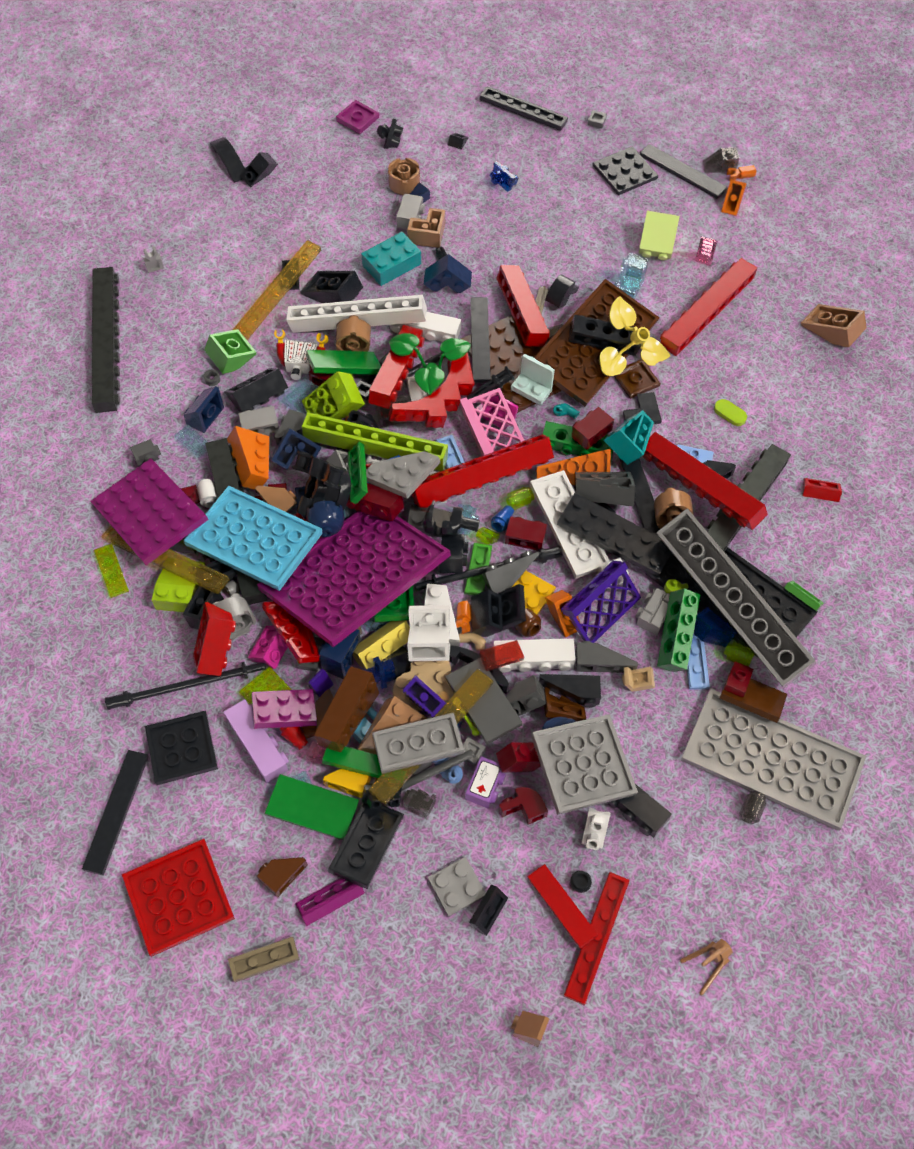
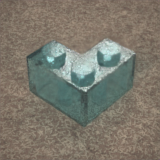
[614,252,649,299]

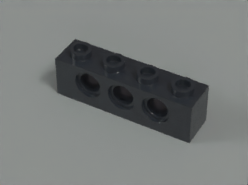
[568,315,641,356]

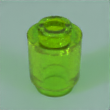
[506,487,535,510]
[723,641,755,667]

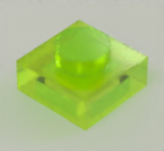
[476,527,501,545]

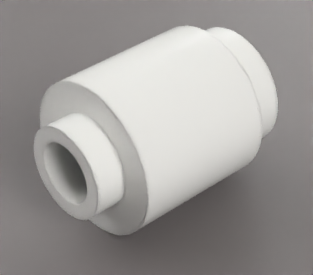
[197,479,218,508]

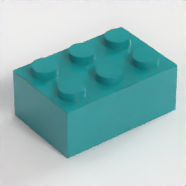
[361,232,422,286]

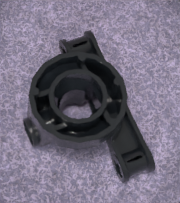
[292,450,351,516]

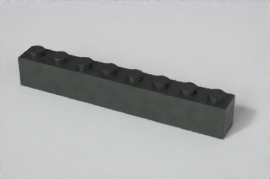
[707,444,791,551]

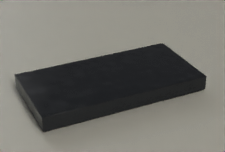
[328,804,404,890]

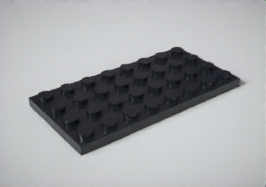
[646,547,818,658]

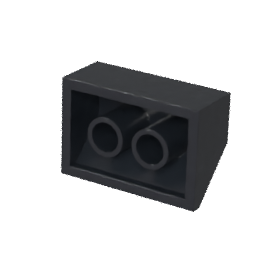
[224,368,289,412]

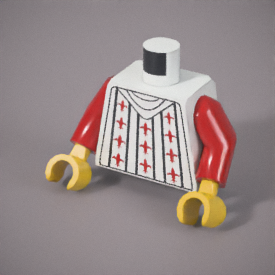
[274,329,329,380]

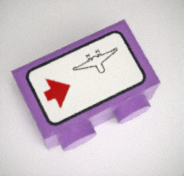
[465,756,506,809]

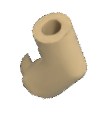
[459,633,486,650]

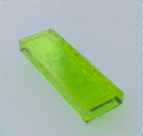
[94,543,129,598]

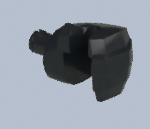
[422,500,480,537]

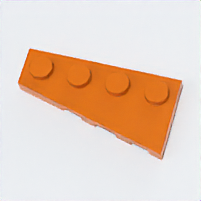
[536,449,611,485]

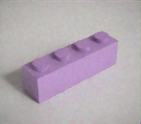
[224,699,289,783]

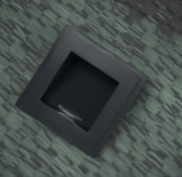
[448,133,469,150]

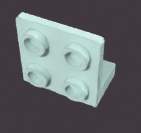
[511,354,554,405]

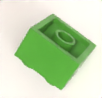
[204,329,257,374]

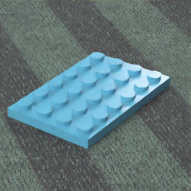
[184,486,322,591]

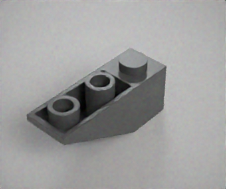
[481,550,539,593]

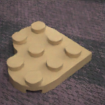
[393,661,454,711]

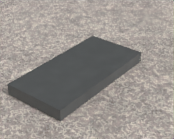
[445,658,523,744]

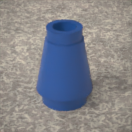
[491,505,514,532]

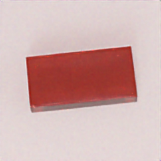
[479,640,524,671]

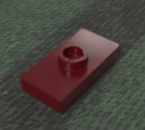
[724,661,754,697]

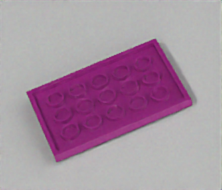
[90,459,209,565]

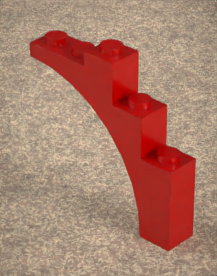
[389,352,474,428]

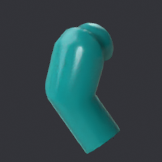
[553,403,580,419]

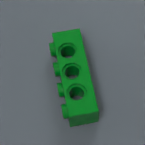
[543,421,614,463]
[657,588,700,672]

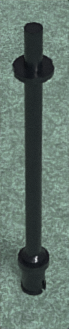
[414,545,562,591]
[105,662,266,710]

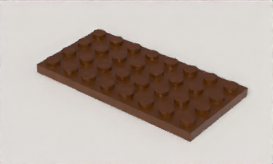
[534,279,660,407]

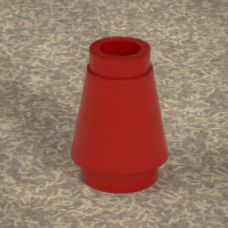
[279,726,309,750]

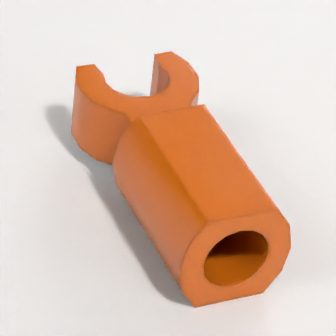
[727,165,756,181]
[456,601,471,634]

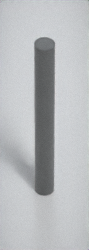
[402,749,475,791]

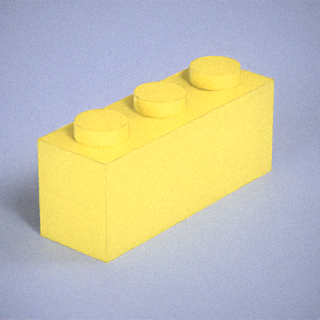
[352,620,410,671]

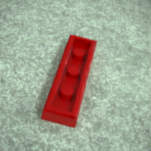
[527,864,598,949]

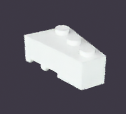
[424,584,460,647]

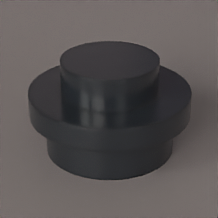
[570,871,592,893]

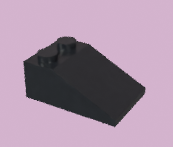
[300,271,363,303]

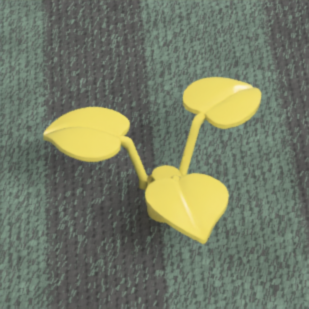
[599,296,670,376]

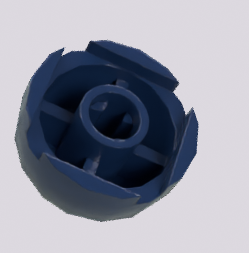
[306,501,344,537]

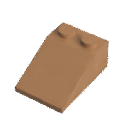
[801,304,867,347]
[357,696,428,755]

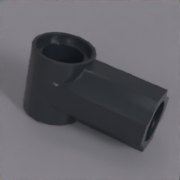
[347,410,379,429]

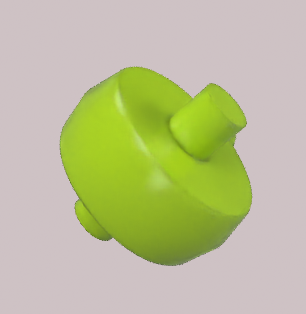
[664,579,688,594]

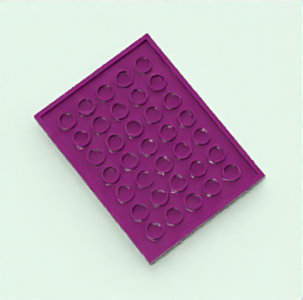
[257,511,451,647]

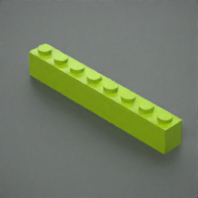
[302,412,448,471]

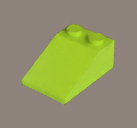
[152,559,205,612]

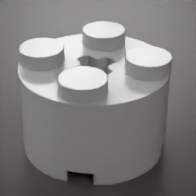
[213,593,256,640]

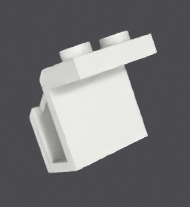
[408,605,450,661]

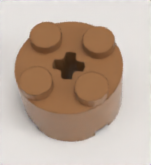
[388,158,420,195]
[336,315,371,351]
[654,488,694,529]

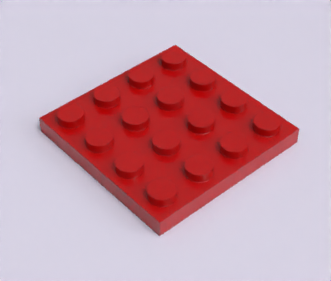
[122,839,235,957]

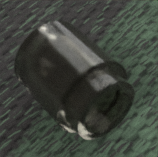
[739,791,767,824]

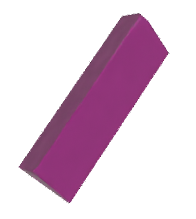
[295,878,365,926]

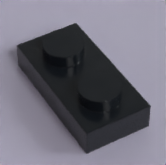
[469,885,508,936]

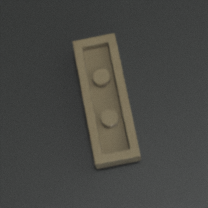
[228,937,300,983]

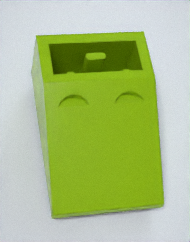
[302,371,365,420]

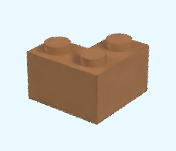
[407,208,446,248]

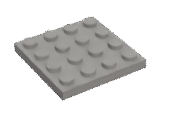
[531,714,638,815]

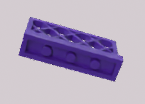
[561,560,641,643]

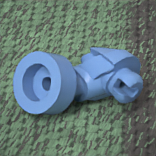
[432,757,463,784]

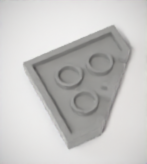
[366,451,440,499]

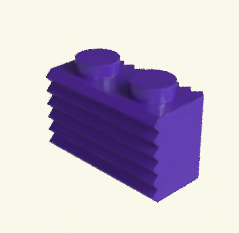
[403,676,446,718]

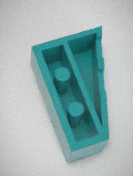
[604,410,654,465]

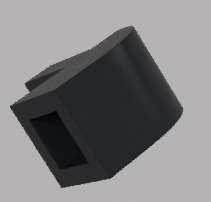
[545,274,579,308]

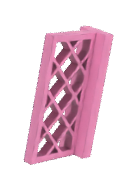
[460,388,524,456]

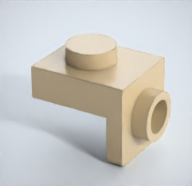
[622,667,655,691]

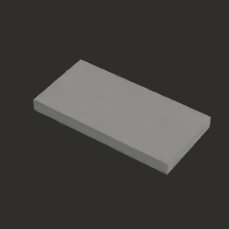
[372,713,464,774]

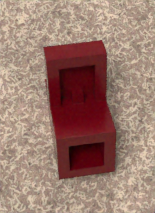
[498,787,548,825]

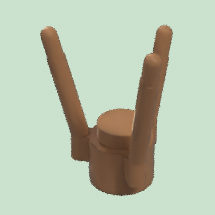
[680,939,733,995]

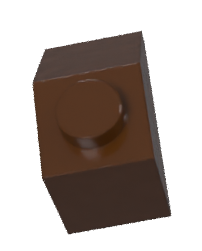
[257,857,308,898]

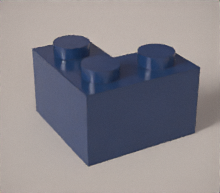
[423,254,472,293]
[270,427,322,470]
[318,629,361,679]

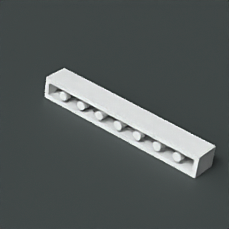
[287,295,427,333]

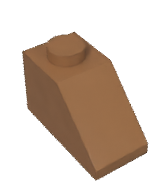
[255,486,297,512]
[511,1011,550,1047]

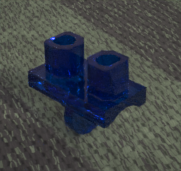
[490,161,519,192]
[365,656,396,689]

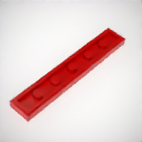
[563,872,630,1006]

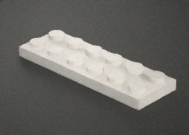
[529,470,610,579]

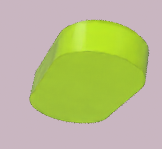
[714,399,747,426]

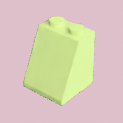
[639,211,680,260]

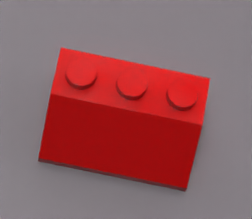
[193,602,236,676]

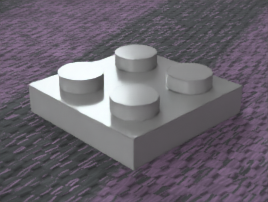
[428,857,486,917]

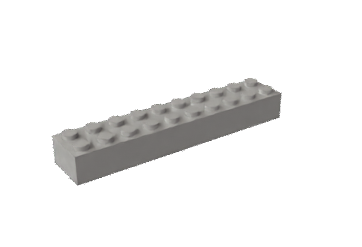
[657,508,816,688]

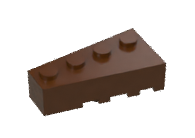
[314,666,379,752]

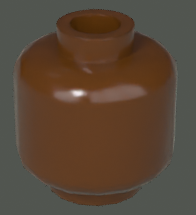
[514,608,541,637]

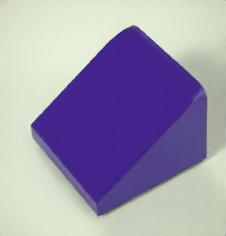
[308,669,334,697]

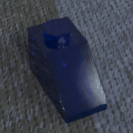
[693,607,737,647]

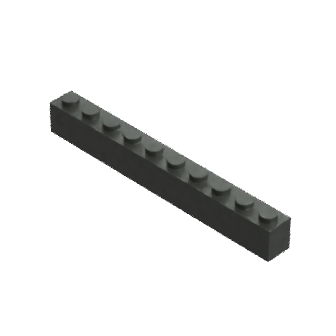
[92,267,120,413]
[205,438,268,605]

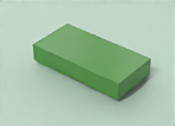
[784,581,824,611]

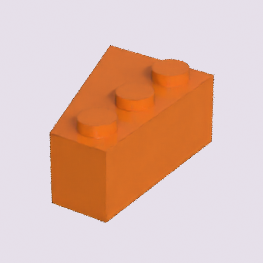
[227,426,269,490]

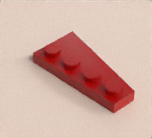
[262,601,320,664]

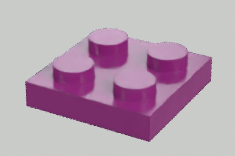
[336,100,379,134]

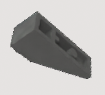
[575,641,638,673]

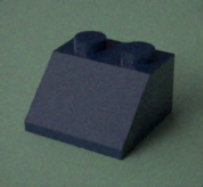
[184,386,224,433]

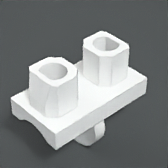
[581,808,611,850]

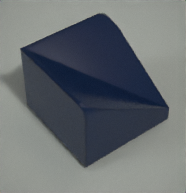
[410,182,430,203]

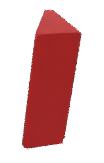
[802,478,842,502]

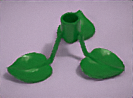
[389,333,471,395]

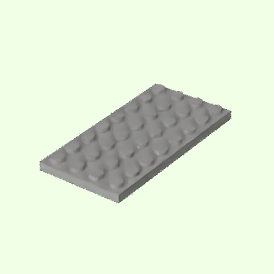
[681,689,866,831]

